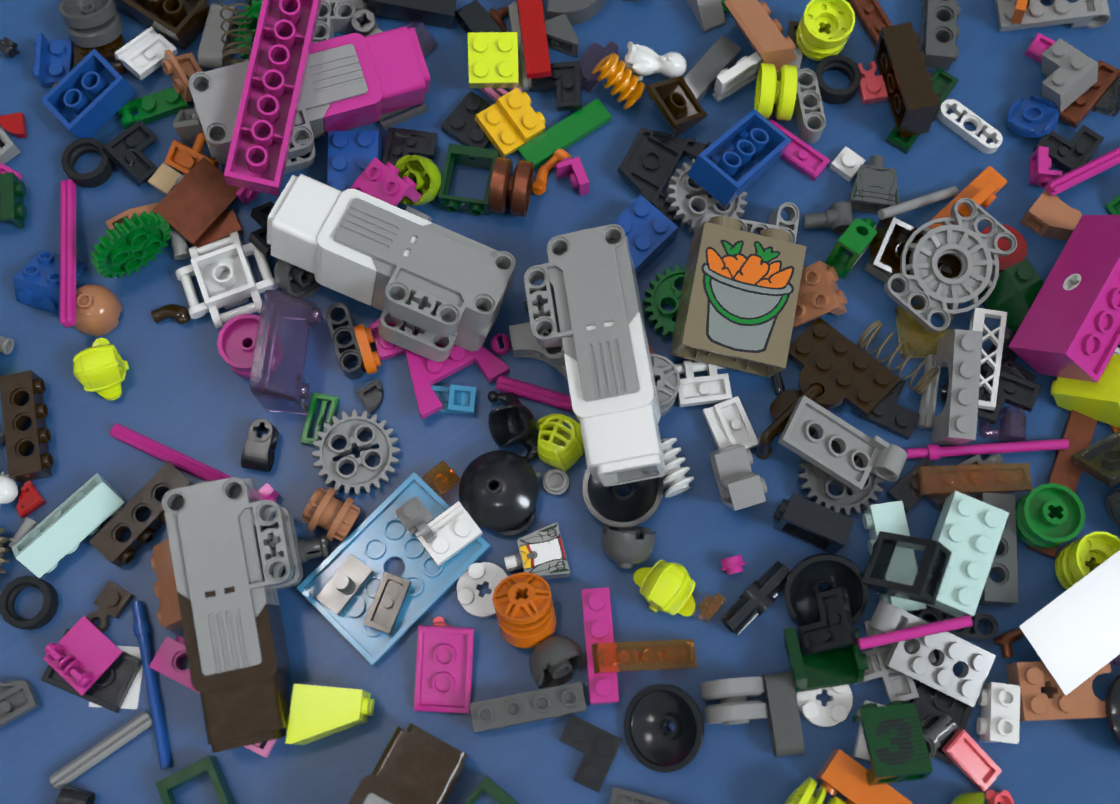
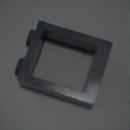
[773,493,855,554]
[862,531,952,605]

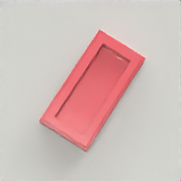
[941,729,1002,792]

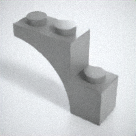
[509,322,568,381]

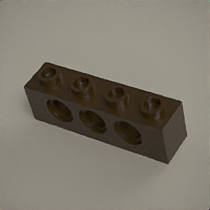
[0,370,54,483]
[89,461,194,567]

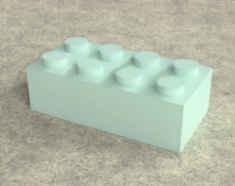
[924,491,1009,617]

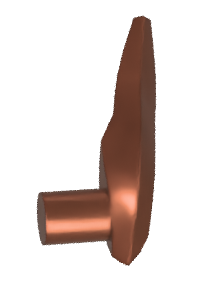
[489,6,509,32]
[993,627,1024,658]

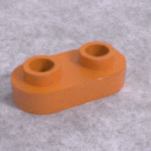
[354,324,381,375]

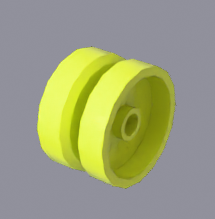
[754,63,797,121]

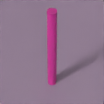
[857,615,973,650]

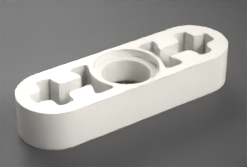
[937,99,1003,154]

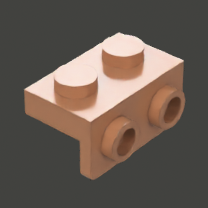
[162,49,203,102]

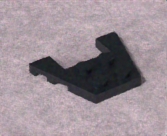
[617,128,712,223]

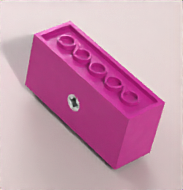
[1008,215,1120,383]

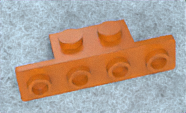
[928,166,1007,229]

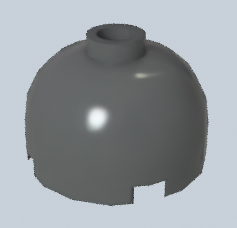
[274,259,321,300]
[601,524,657,569]
[529,636,587,689]

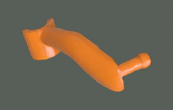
[532,149,571,195]

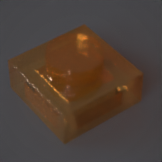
[422,460,460,497]
[698,592,726,623]

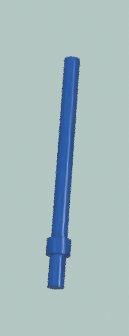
[132,601,172,770]

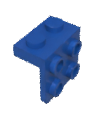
[13,250,86,314]

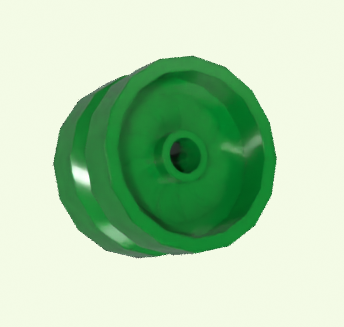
[1016,483,1086,550]

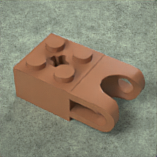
[1005,661,1111,722]

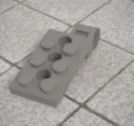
[994,0,1111,32]
[778,395,908,492]
[868,600,996,707]

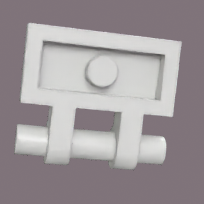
[674,360,732,407]

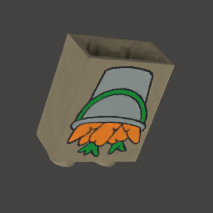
[670,216,807,378]

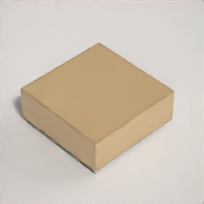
[148,163,182,195]

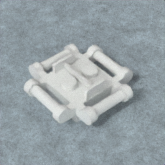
[176,231,279,329]

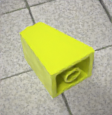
[1051,354,1120,428]
[285,684,374,745]

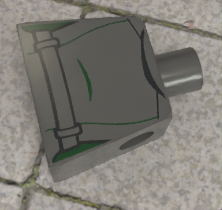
[847,155,899,217]

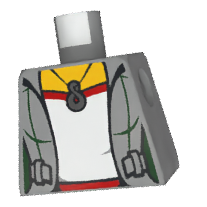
[504,523,570,579]

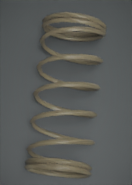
[219,0,253,64]
[857,320,939,394]

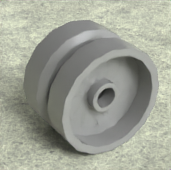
[700,677,768,725]

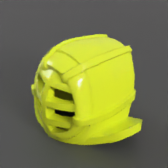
[73,338,129,401]
[535,413,584,472]
[633,560,696,617]

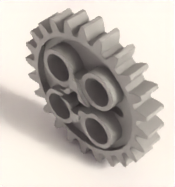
[666,159,747,233]
[312,410,400,496]

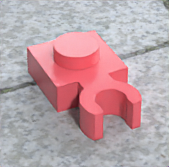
[858,61,888,105]

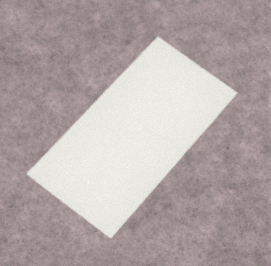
[1019,550,1120,695]

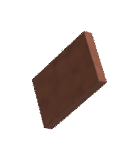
[152,157,240,245]

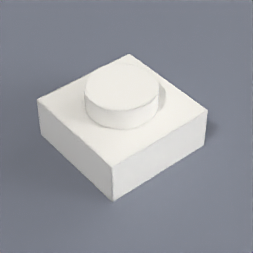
[830,146,866,182]

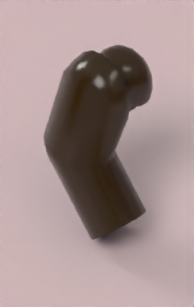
[151,304,191,325]

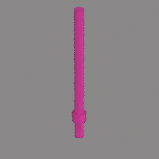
[905,439,1069,460]

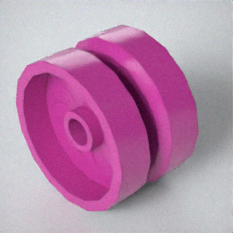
[217,314,283,380]

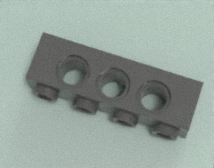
[920,0,960,70]
[975,492,1019,607]
[469,681,587,733]

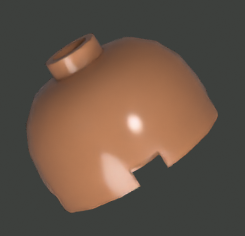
[74,284,122,337]

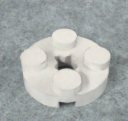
[456,562,508,618]
[795,684,853,727]

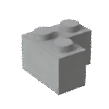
[1042,38,1098,113]
[708,443,767,511]

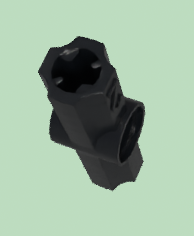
[720,561,790,636]

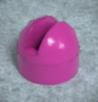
[491,333,511,356]

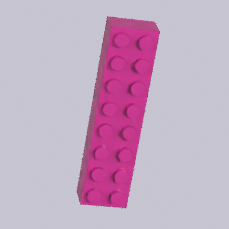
[224,0,322,196]

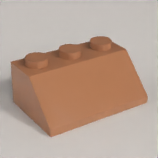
[724,0,797,72]
[151,538,183,631]

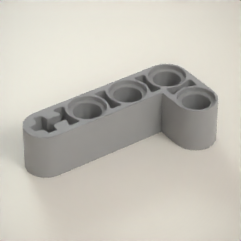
[312,0,356,44]
[694,202,800,243]

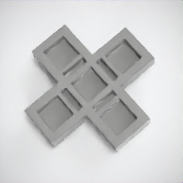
[854,620,937,703]

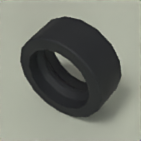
[815,55,861,104]
[61,138,115,188]
[0,576,59,630]

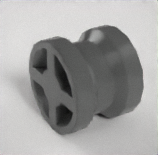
[351,9,379,37]

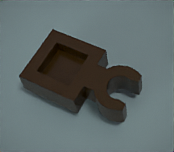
[87,580,135,633]

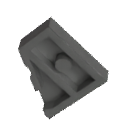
[0,680,41,728]

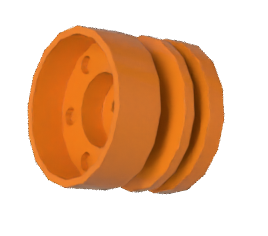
[492,572,557,648]

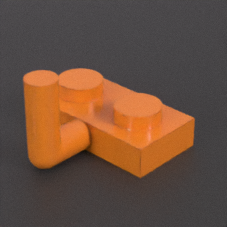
[164,132,219,174]

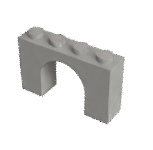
[930,329,983,446]

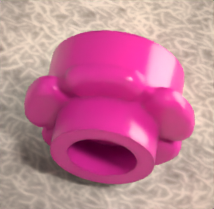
[720,555,747,575]

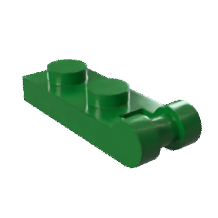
[118,86,190,129]

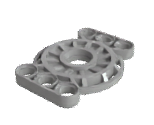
[884,198,1017,333]

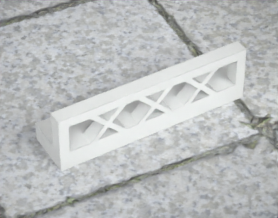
[969,307,1007,411]

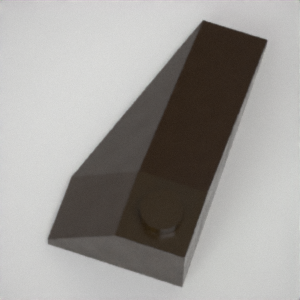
[870,217,961,278]

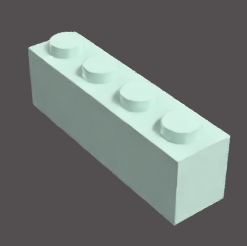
[12,473,125,578]
[862,501,927,613]

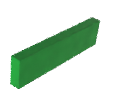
[517,98,612,169]

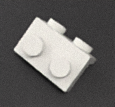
[976,682,1021,744]

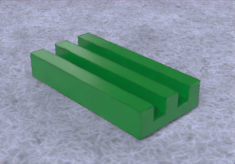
[300,392,340,446]

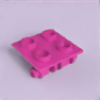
[43,616,123,696]

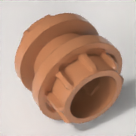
[301,487,360,541]

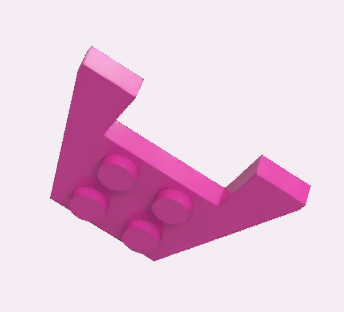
[404,343,510,420]

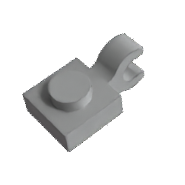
[394,496,436,543]

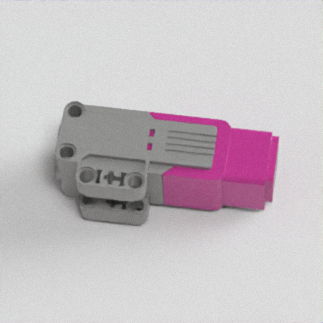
[189,26,431,174]

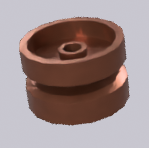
[489,157,534,217]

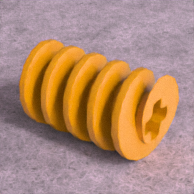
[592,53,645,110]

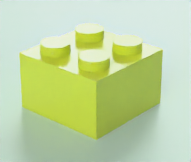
[468,32,519,89]

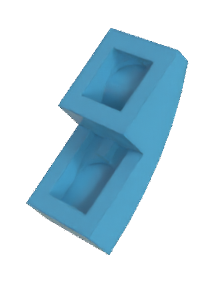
[431,384,476,414]

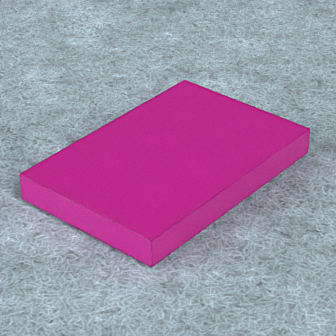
[414,625,475,714]

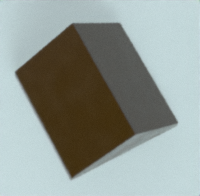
[646,76,707,137]

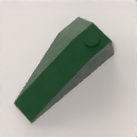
[978,258,1044,333]

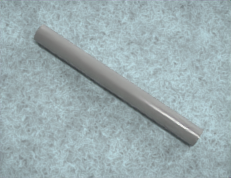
[877,186,958,220]

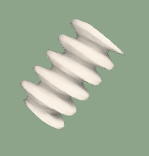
[661,438,694,498]

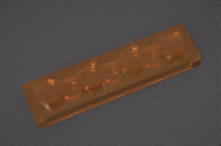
[918,463,1032,495]
[592,639,697,674]

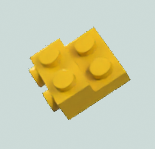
[475,88,546,158]

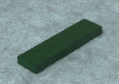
[885,67,959,154]

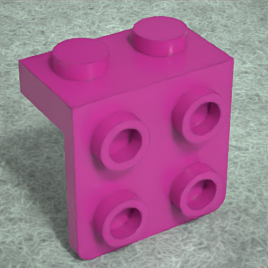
[350,157,422,206]

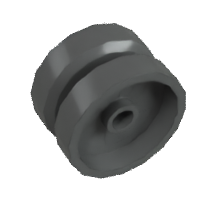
[59,0,123,48]

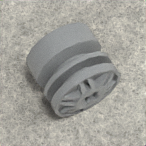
[650,354,680,416]

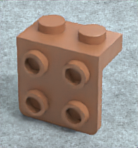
[793,261,847,327]

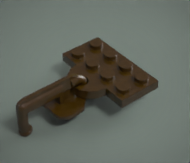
[756,317,901,459]

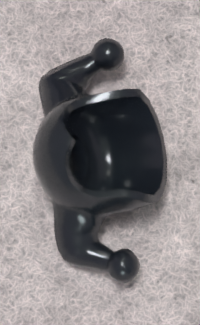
[488,391,539,463]

